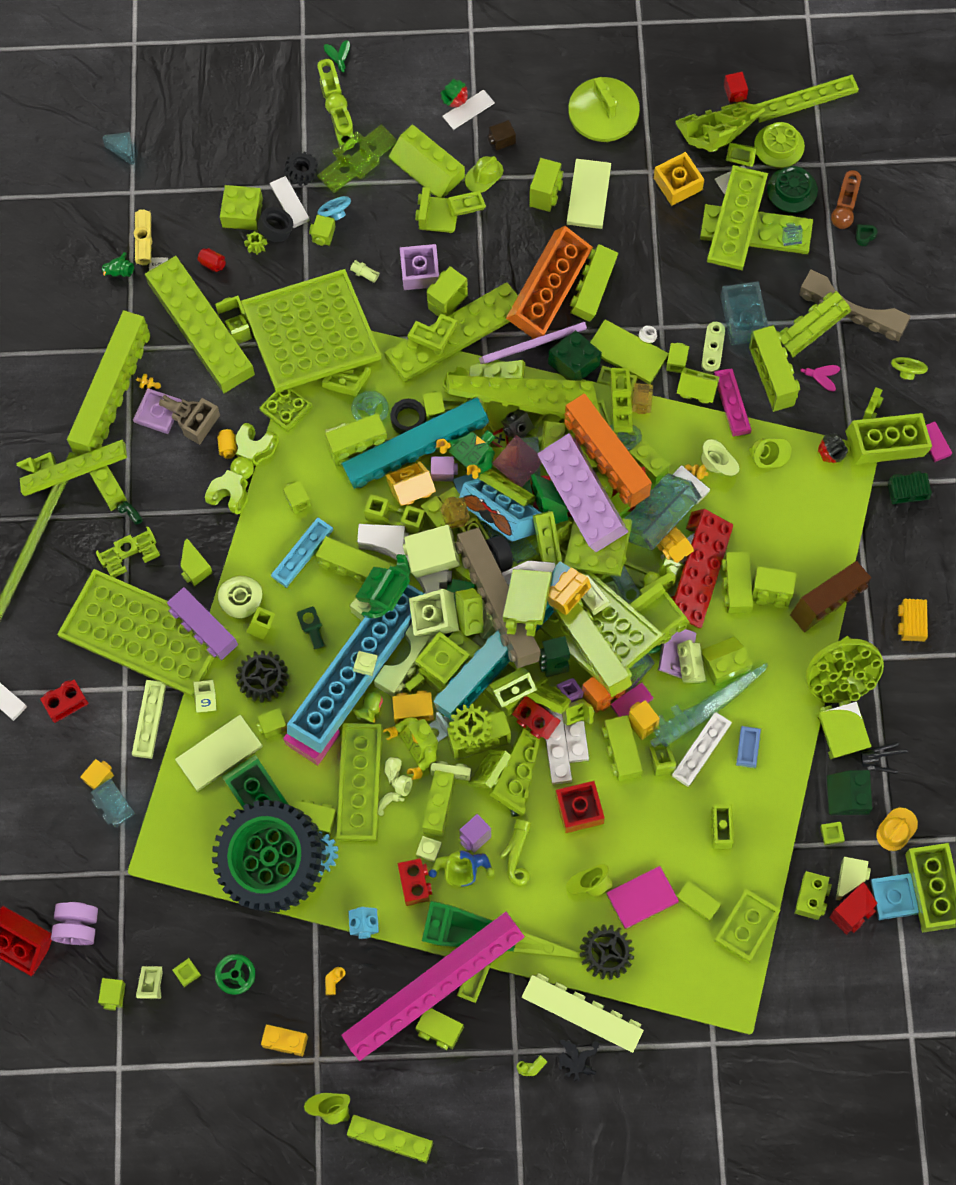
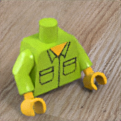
[383,717,438,780]

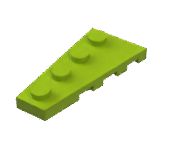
[489,728,540,816]

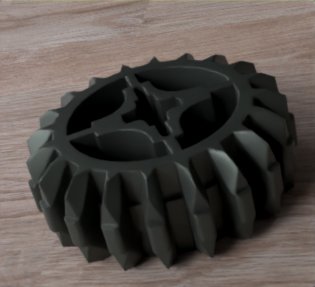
[236,650,289,703]
[579,924,634,980]

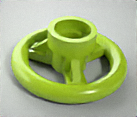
[891,357,928,380]

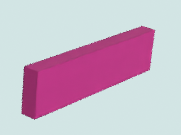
[714,368,751,436]

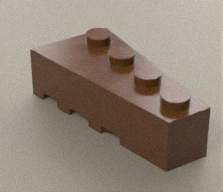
[790,561,872,632]

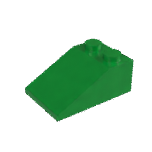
[222,755,289,809]

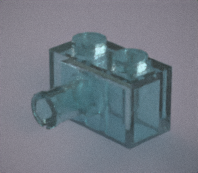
[91,778,135,828]

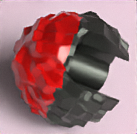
[818,433,848,463]

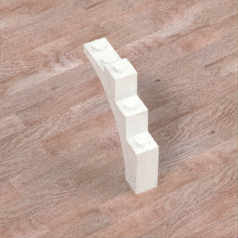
[357,524,452,594]

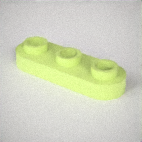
[701,322,725,374]

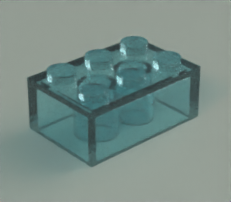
[720,281,768,346]

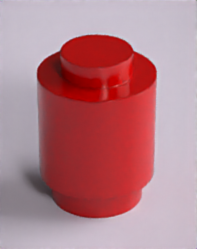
[198,248,226,272]

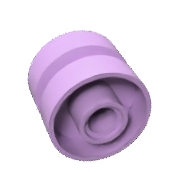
[51,902,98,945]

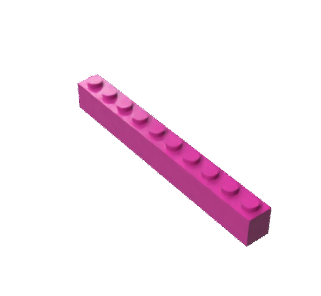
[342,912,525,1061]

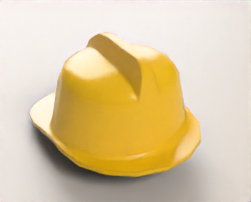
[876,808,918,851]

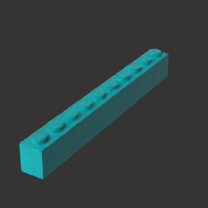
[433,561,570,721]

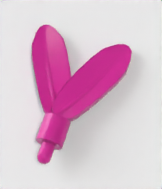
[800,365,840,392]

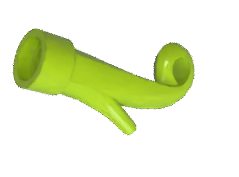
[500,819,531,886]

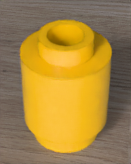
[217,429,238,459]

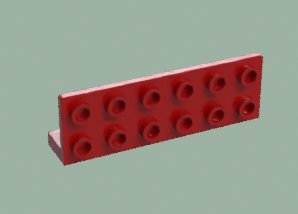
[671,509,733,628]

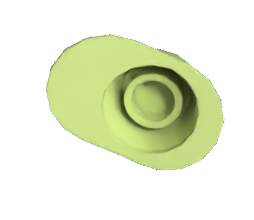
[701,439,739,476]

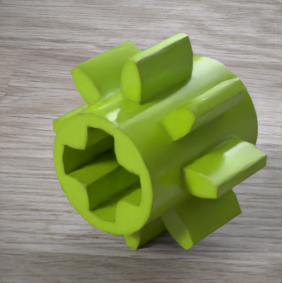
[244,231,267,255]

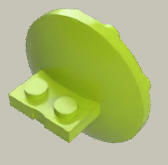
[568,77,640,142]
[806,635,884,703]

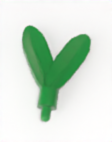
[324,40,350,72]

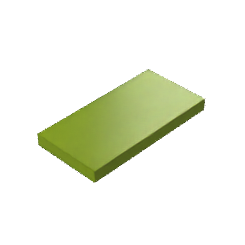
[590,320,669,385]

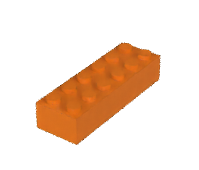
[506,226,593,339]
[564,393,652,508]

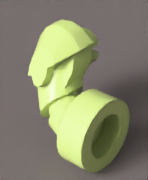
[385,757,413,796]

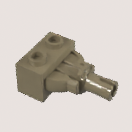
[159,395,220,445]

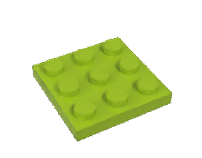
[564,518,632,577]

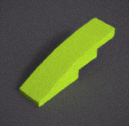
[610,368,633,432]

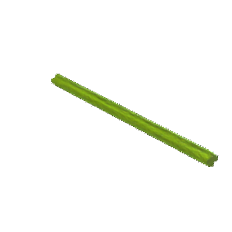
[0,452,78,620]

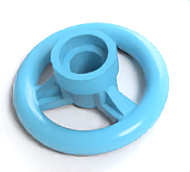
[318,196,351,220]

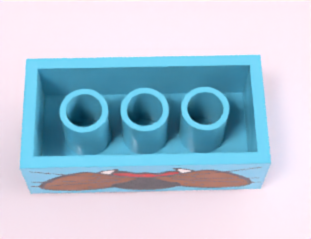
[458,479,541,542]

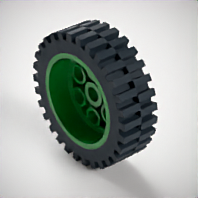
[212,800,326,912]

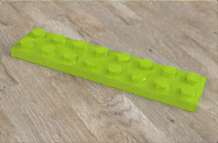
[385,282,518,382]

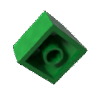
[531,474,569,524]

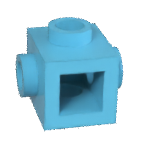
[348,907,379,939]

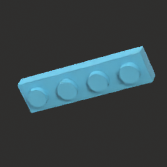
[271,517,333,588]

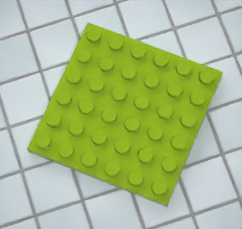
[241,269,382,392]

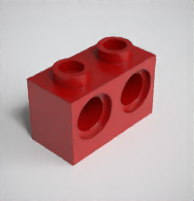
[40,679,89,723]
[512,696,561,740]
[397,858,432,906]

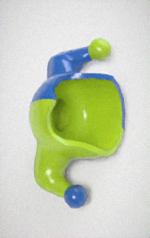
[428,850,495,887]

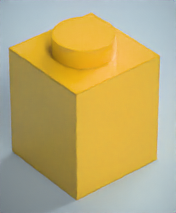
[81,759,114,794]

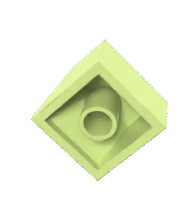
[409,589,459,636]

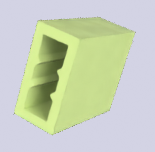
[403,525,460,578]

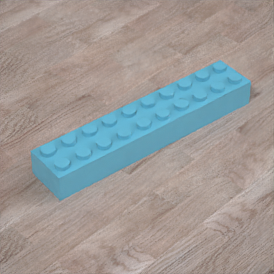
[287,584,425,754]

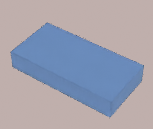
[736,726,761,768]

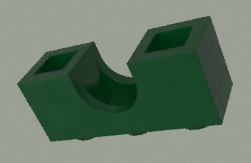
[539,636,570,677]

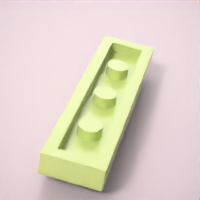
[132,680,166,759]

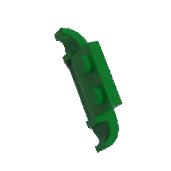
[355,554,410,618]

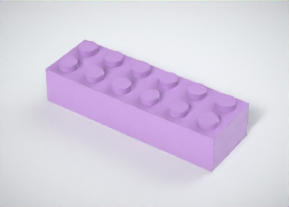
[537,433,629,552]

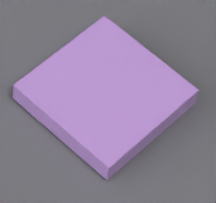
[133,388,182,434]

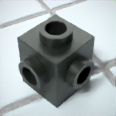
[501,409,535,440]

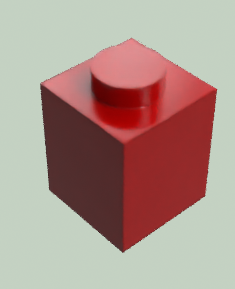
[724,72,748,103]

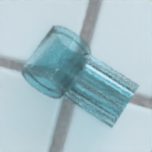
[611,566,640,604]

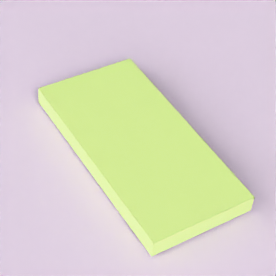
[567,159,611,229]
[175,715,263,792]

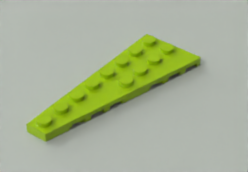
[446,375,600,419]

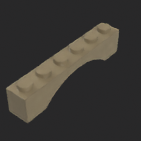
[799,270,911,342]

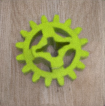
[449,704,492,748]

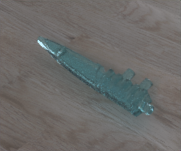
[650,663,768,747]

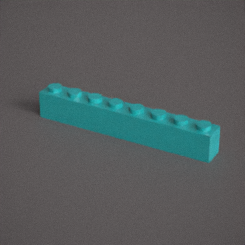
[342,397,489,489]

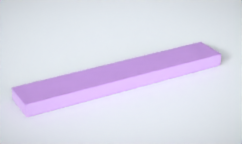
[479,322,587,364]

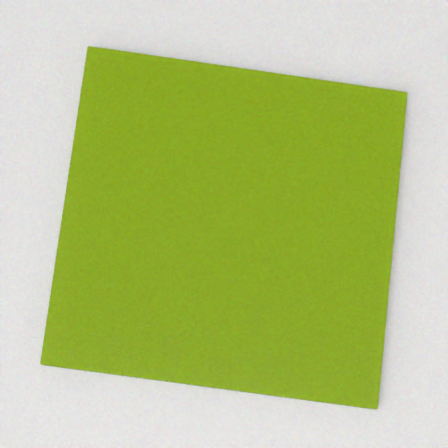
[128,331,877,1035]

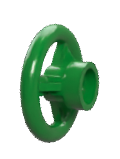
[215,954,255,995]

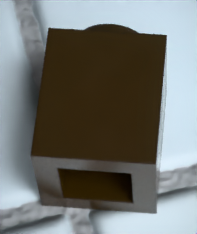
[487,120,516,151]

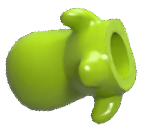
[354,692,383,724]

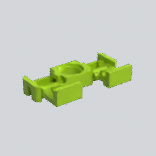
[96,527,160,578]

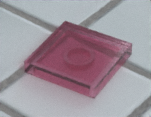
[492,435,542,487]

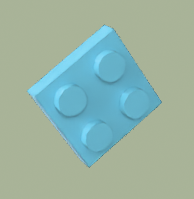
[870,873,919,920]

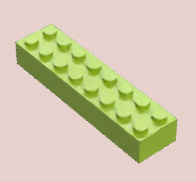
[145,256,255,394]
[67,310,150,456]

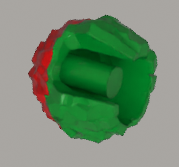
[440,79,468,108]

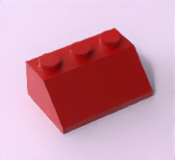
[0,906,52,976]

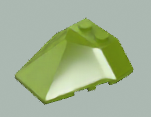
[676,102,765,152]

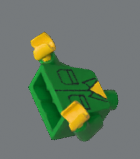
[436,430,496,479]

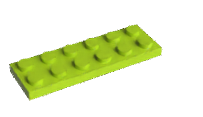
[707,165,768,271]
[700,204,813,254]
[336,723,382,841]

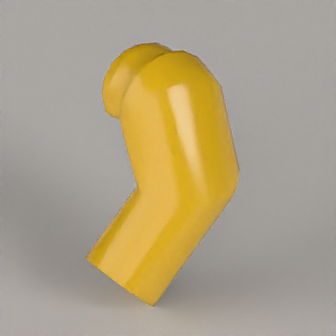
[325,967,346,995]

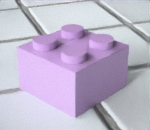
[400,244,439,290]

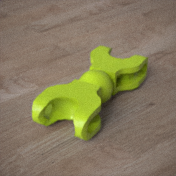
[318,59,355,150]
[205,423,279,514]

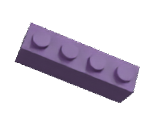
[167,587,238,660]

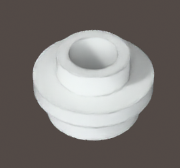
[639,326,657,343]

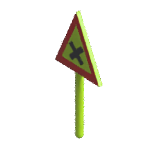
[487,419,509,447]

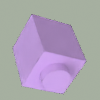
[431,457,458,481]

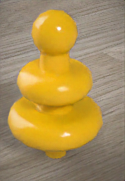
[136,374,161,389]
[685,464,709,480]

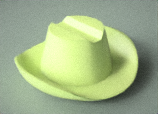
[218,576,262,618]

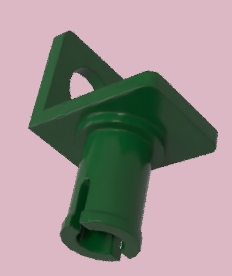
[296,606,325,650]

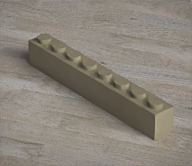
[455,528,541,668]

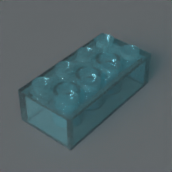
[624,474,702,550]

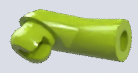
[516,1055,547,1076]

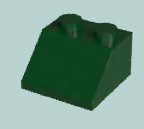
[827,770,872,815]

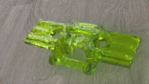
[317,124,397,193]

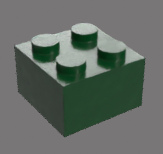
[548,330,602,381]

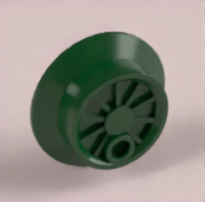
[767,166,818,213]

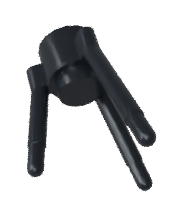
[861,742,908,774]

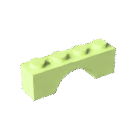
[374,623,435,696]

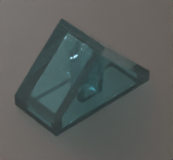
[102,132,135,165]

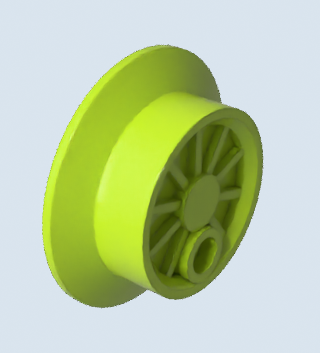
[754,122,805,168]

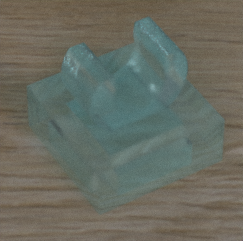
[782,222,803,246]

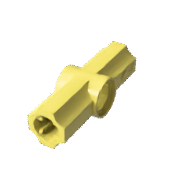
[134,209,153,265]

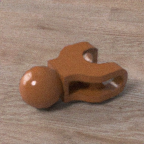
[831,170,861,229]

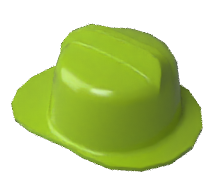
[465,156,504,192]
[749,438,792,468]
[566,864,613,896]
[304,1093,350,1125]

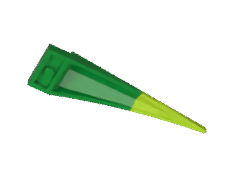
[422,901,585,958]

